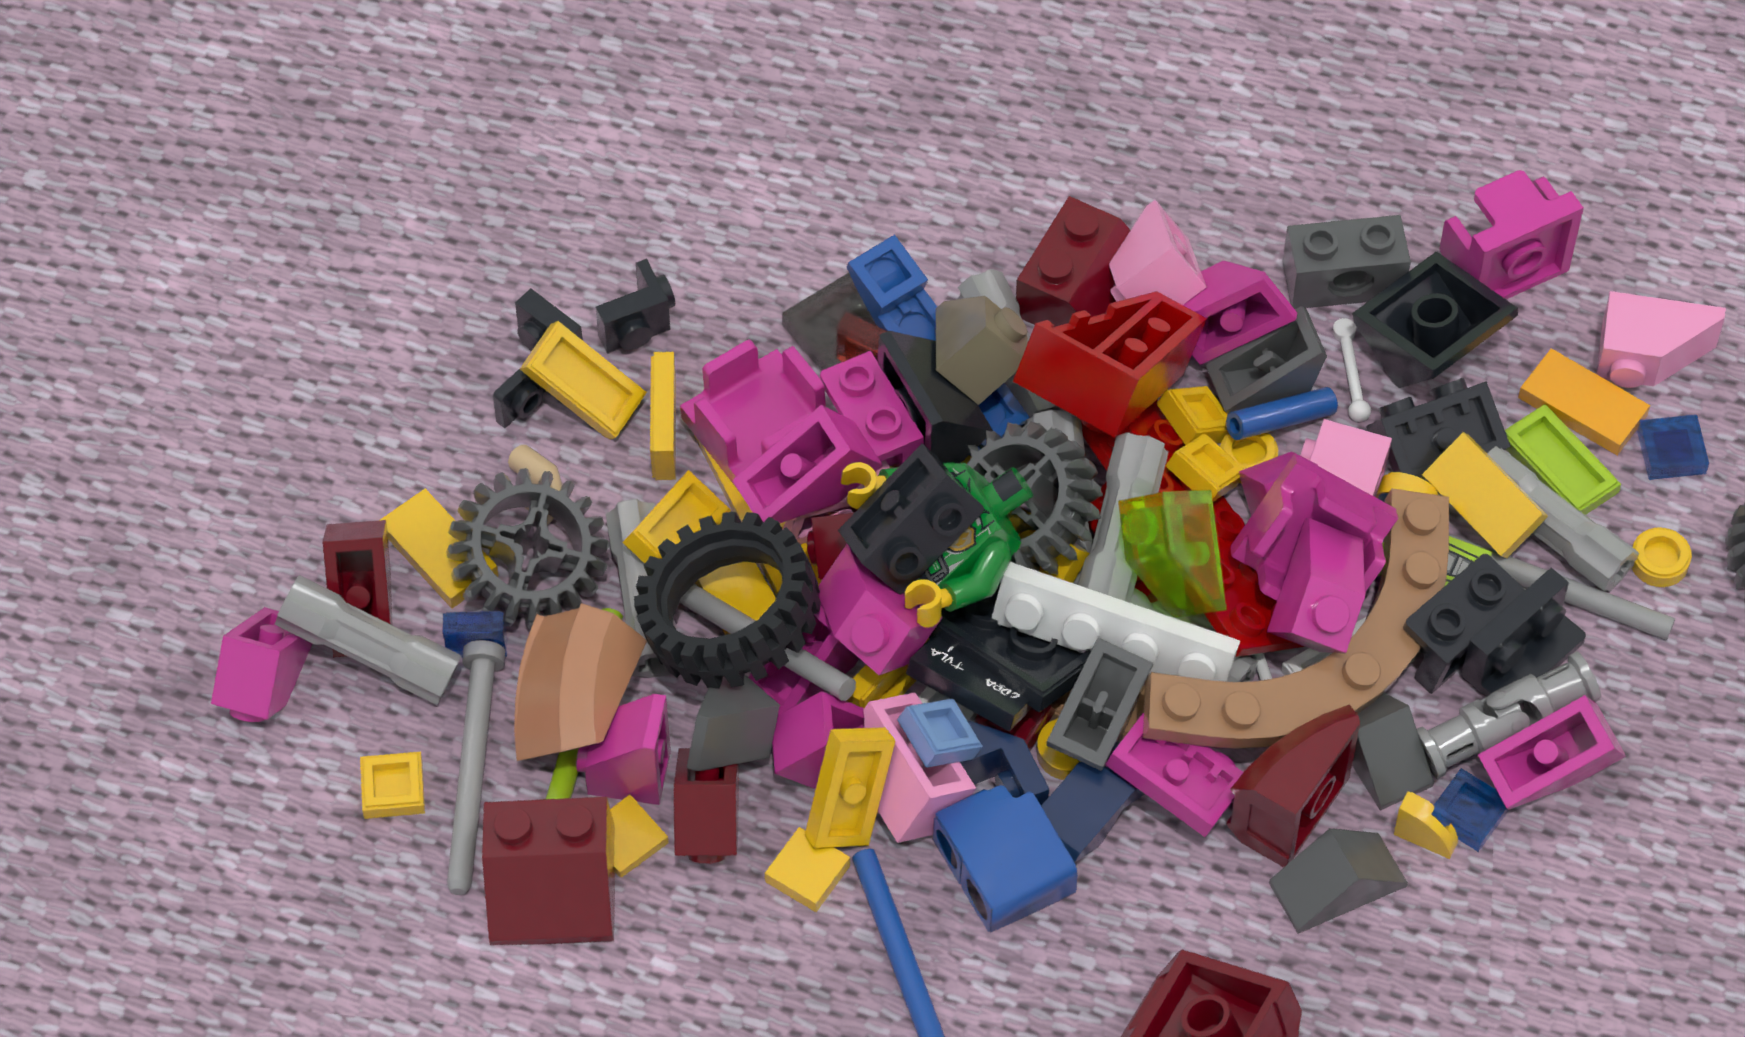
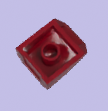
[1225,704,1360,868]
[1121,949,1302,1037]

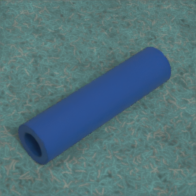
[1226,387,1338,440]

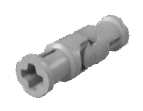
[1417,651,1601,779]

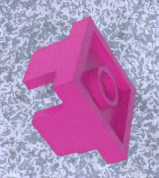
[1439,170,1584,299]
[680,339,826,491]
[1230,453,1398,601]

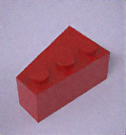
[1013,291,1207,438]

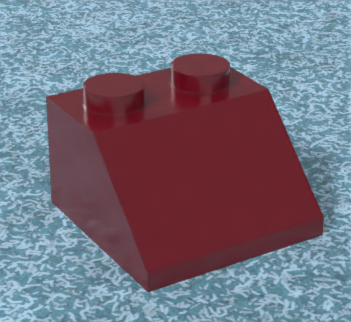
[1016,196,1131,327]
[482,797,615,945]

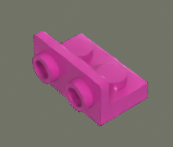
[820,351,924,468]
[1105,713,1243,837]

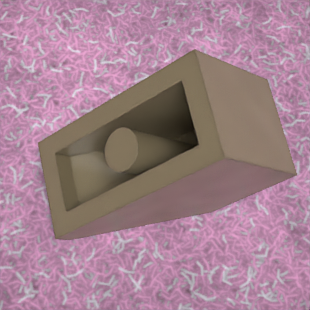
[936,296,1028,405]

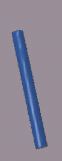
[852,849,945,1037]

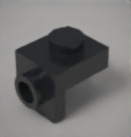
[595,259,676,354]

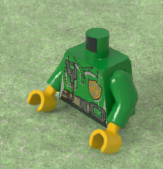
[841,462,1033,628]

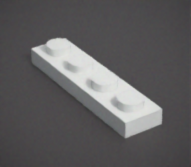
[992,562,1240,682]

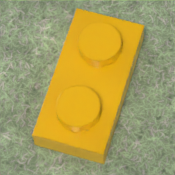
[804,727,896,848]

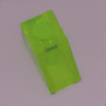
[1118,490,1226,618]

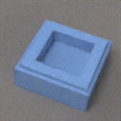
[897,699,983,768]

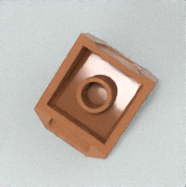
[514,603,647,761]

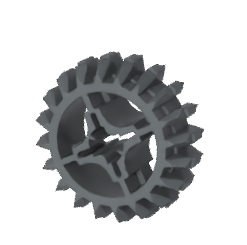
[967,421,1103,575]
[446,468,609,629]

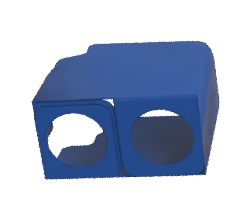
[933,785,1078,933]

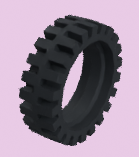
[634,512,821,689]

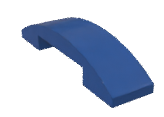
[846,234,1030,449]

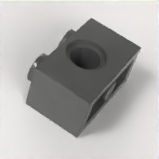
[1282,215,1411,309]

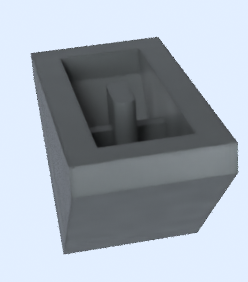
[1206,306,1327,413]
[1046,638,1153,771]
[687,674,780,771]
[1352,693,1434,811]
[1269,828,1408,934]

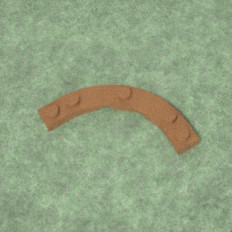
[1143,488,1449,749]

